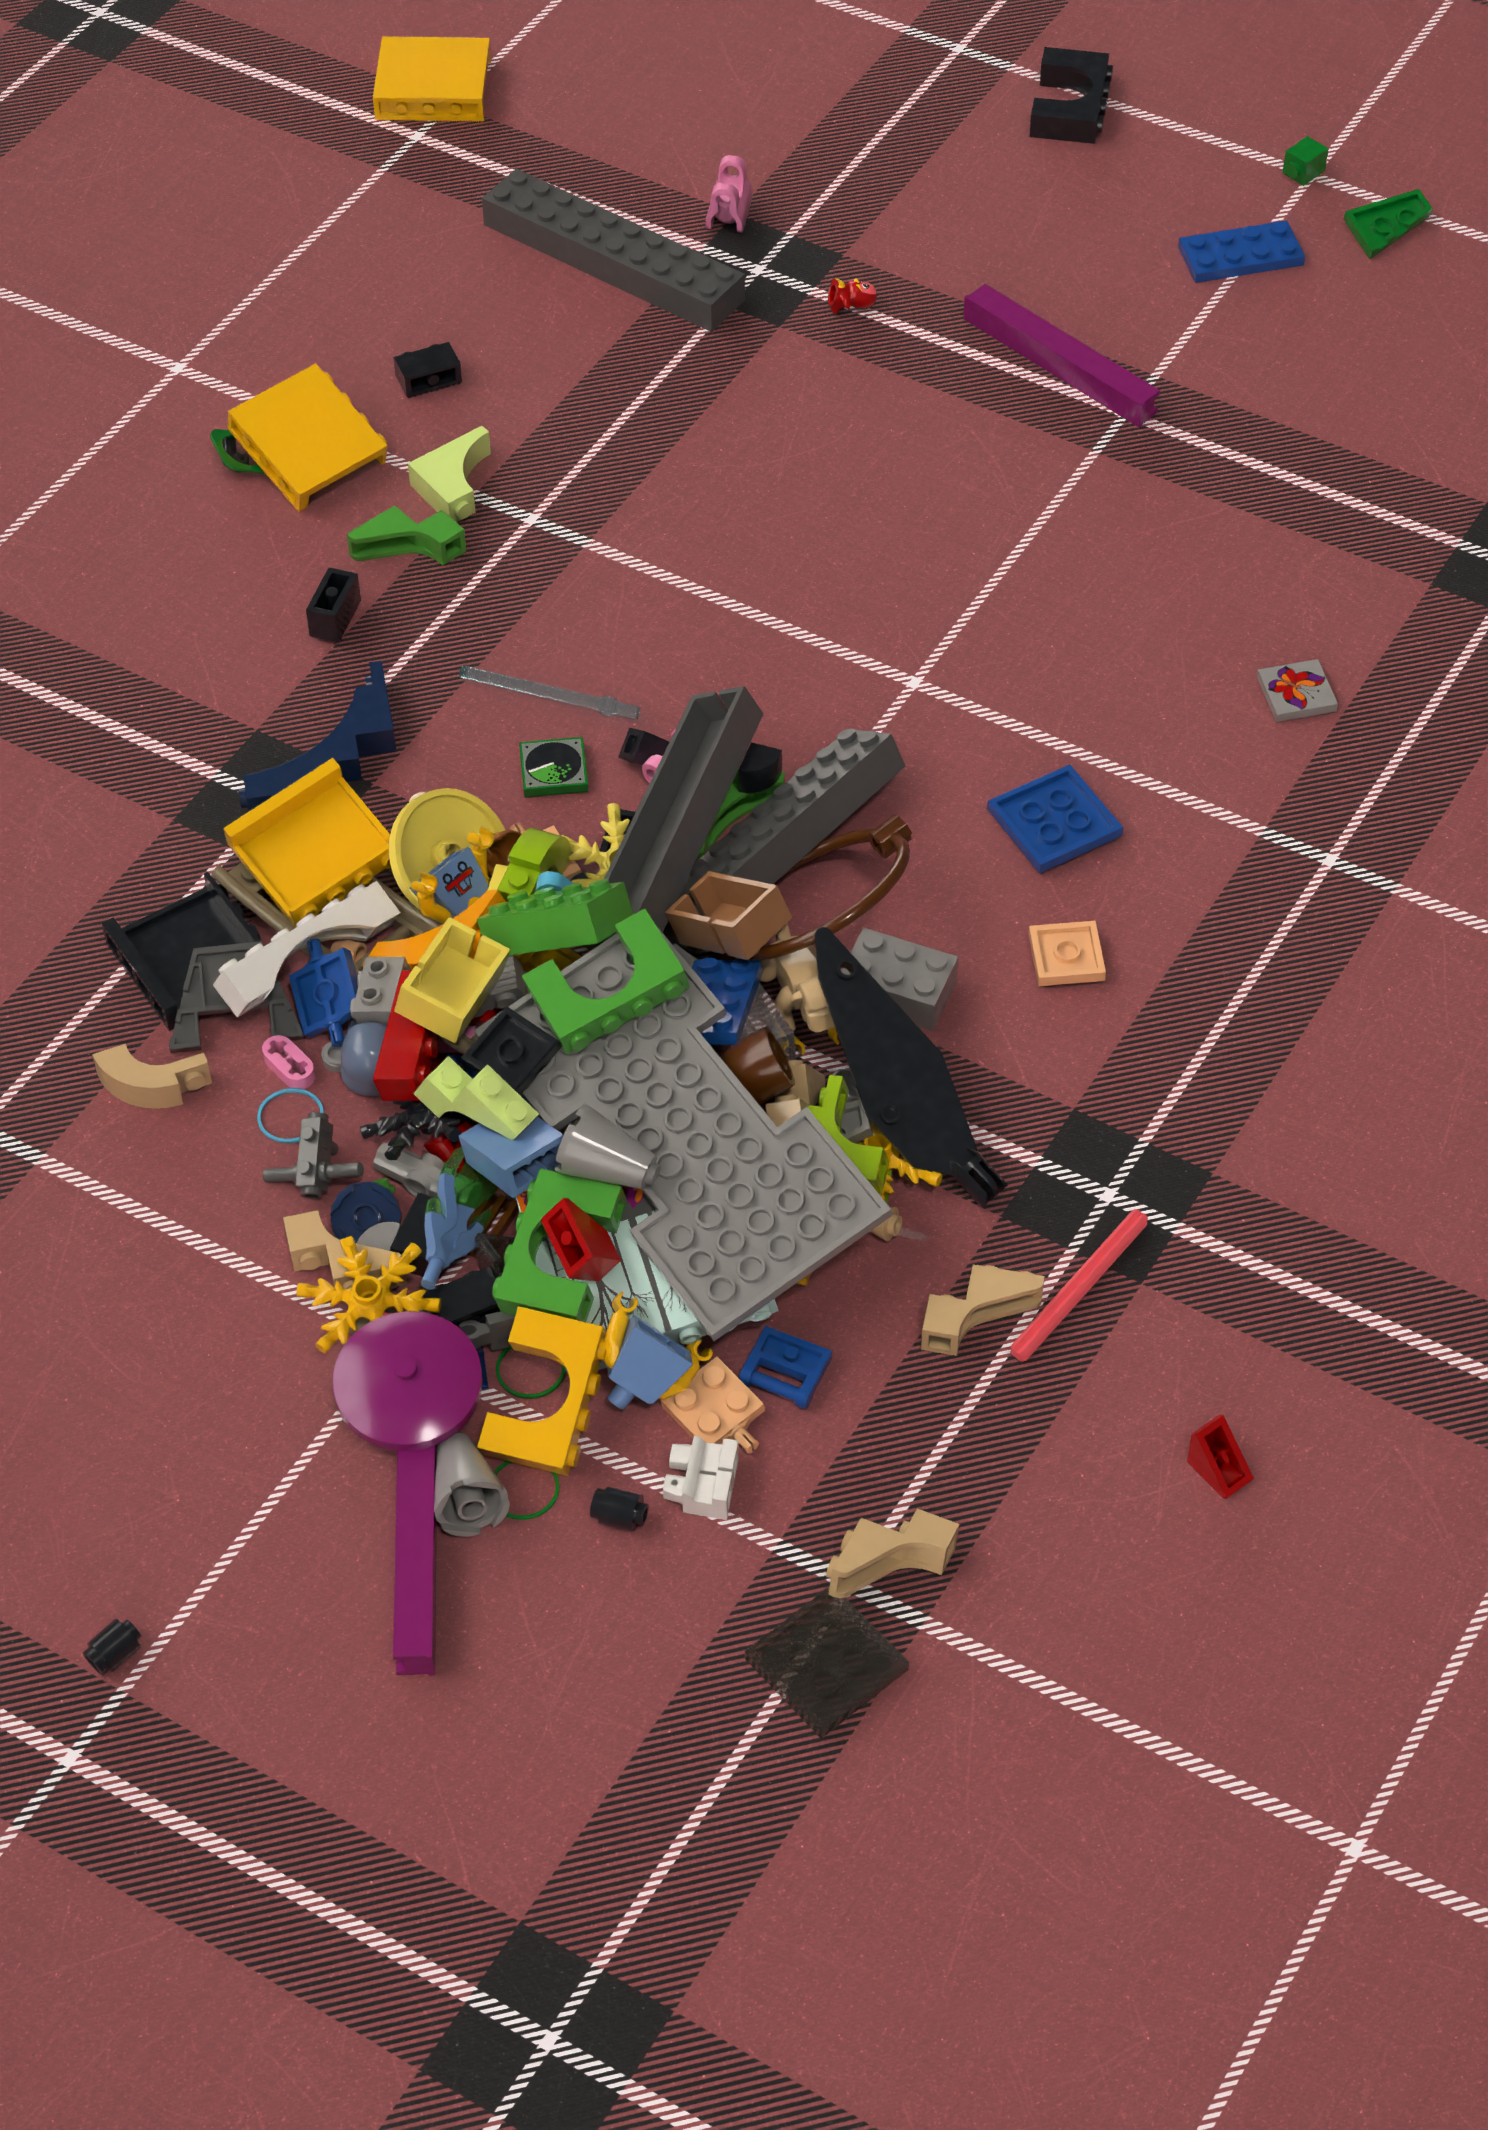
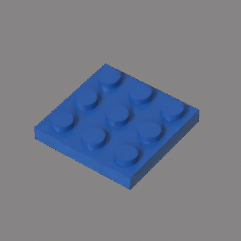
[987,764,1123,873]

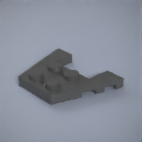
[169,941,304,1053]

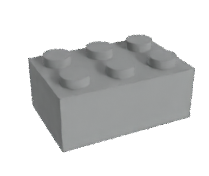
[841,927,958,1031]

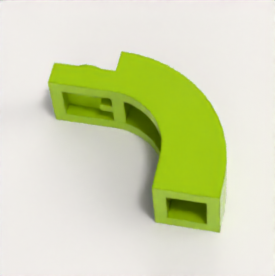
[497,828,572,900]
[808,1075,889,1194]

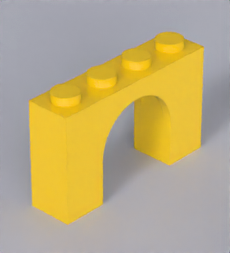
[477,1306,606,1476]

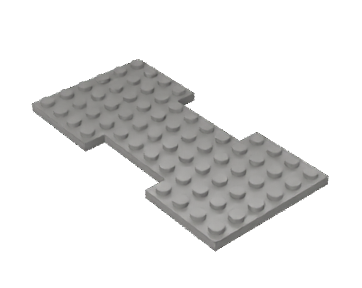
[474,927,893,1341]

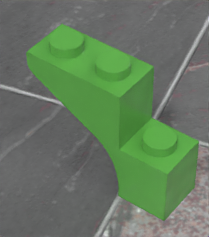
[346,505,466,566]

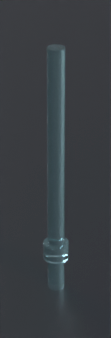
[459,665,640,719]

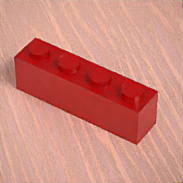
[373,970,439,1101]

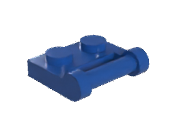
[739,1326,832,1410]

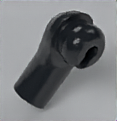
[222,438,250,473]

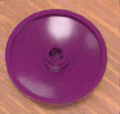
[333,1311,483,1451]

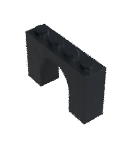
[1029,47,1113,144]

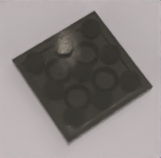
[745,1586,909,1739]

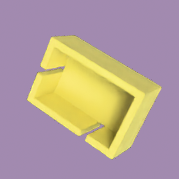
[394,917,510,1044]

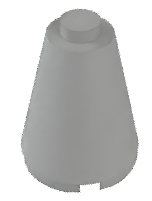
[555,1105,661,1189]
[434,1433,510,1537]

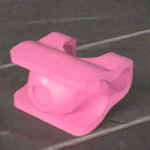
[706,155,752,233]

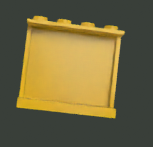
[373,36,491,121]
[227,363,388,512]
[223,758,391,928]

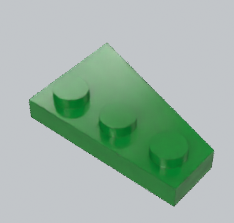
[1343,189,1433,259]

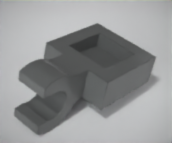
[459,1311,515,1351]

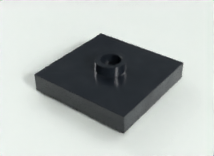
[461,1006,562,1095]

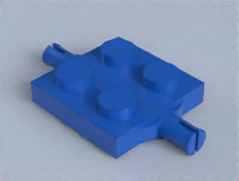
[289,938,358,1047]

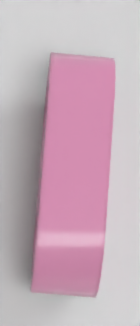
[262,1035,315,1090]

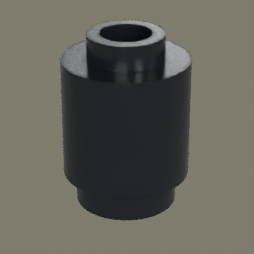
[590,1487,649,1532]
[82,1618,142,1676]

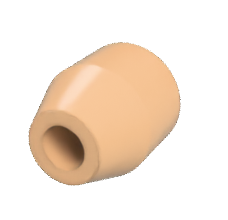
[330,940,367,964]

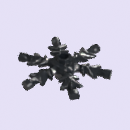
[360,1062,467,1160]

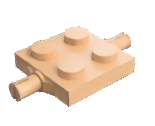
[660,1356,765,1454]

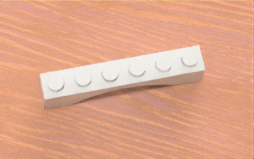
[213,881,401,1017]

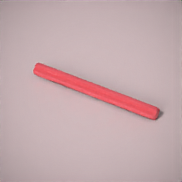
[1010,1209,1148,1362]

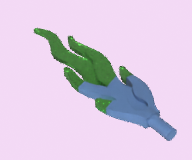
[421,1122,498,1290]

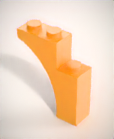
[362,890,506,970]

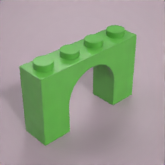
[522,909,690,1055]
[492,1168,627,1322]

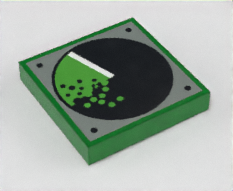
[519,737,589,797]

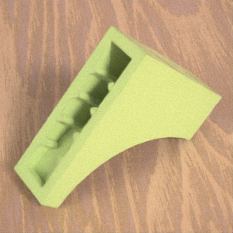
[408,426,491,522]

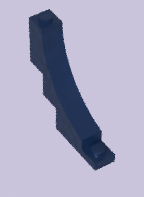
[239,661,396,811]

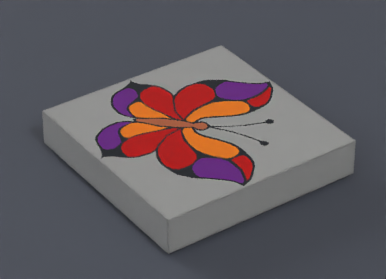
[1257,659,1338,722]

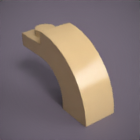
[92,1044,212,1109]

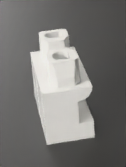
[663,1436,739,1520]

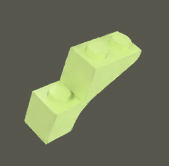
[414,1056,539,1140]

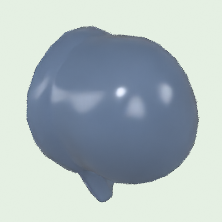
[340,1020,387,1096]

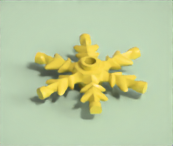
[561,803,630,888]

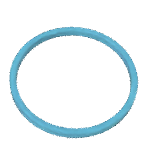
[257,1088,324,1143]

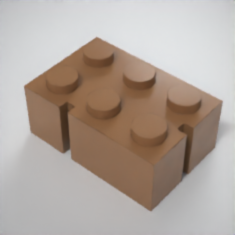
[664,871,792,960]

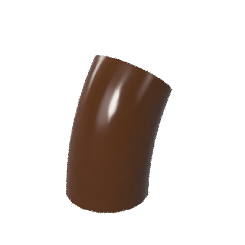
[719,1026,795,1107]

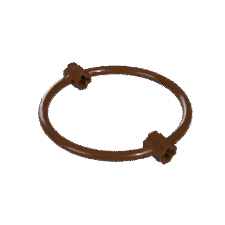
[712,815,912,961]

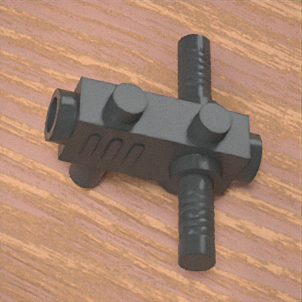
[263,1112,364,1199]

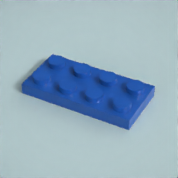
[1178,220,1305,283]
[692,958,763,1045]

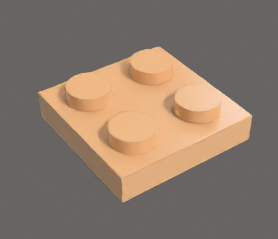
[1028,921,1106,986]

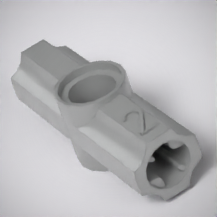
[373,1142,478,1208]

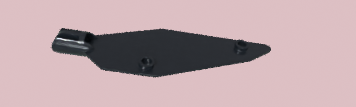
[815,927,1008,1207]

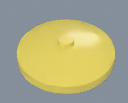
[389,788,505,910]

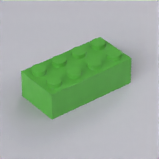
[477,879,634,955]

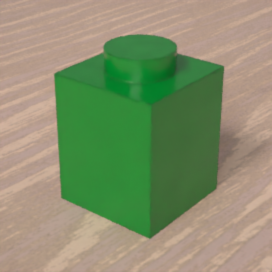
[1283,136,1329,186]

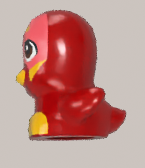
[828,278,877,315]

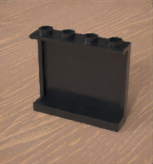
[102,872,264,1031]

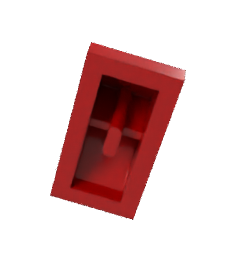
[1187,1414,1254,1499]

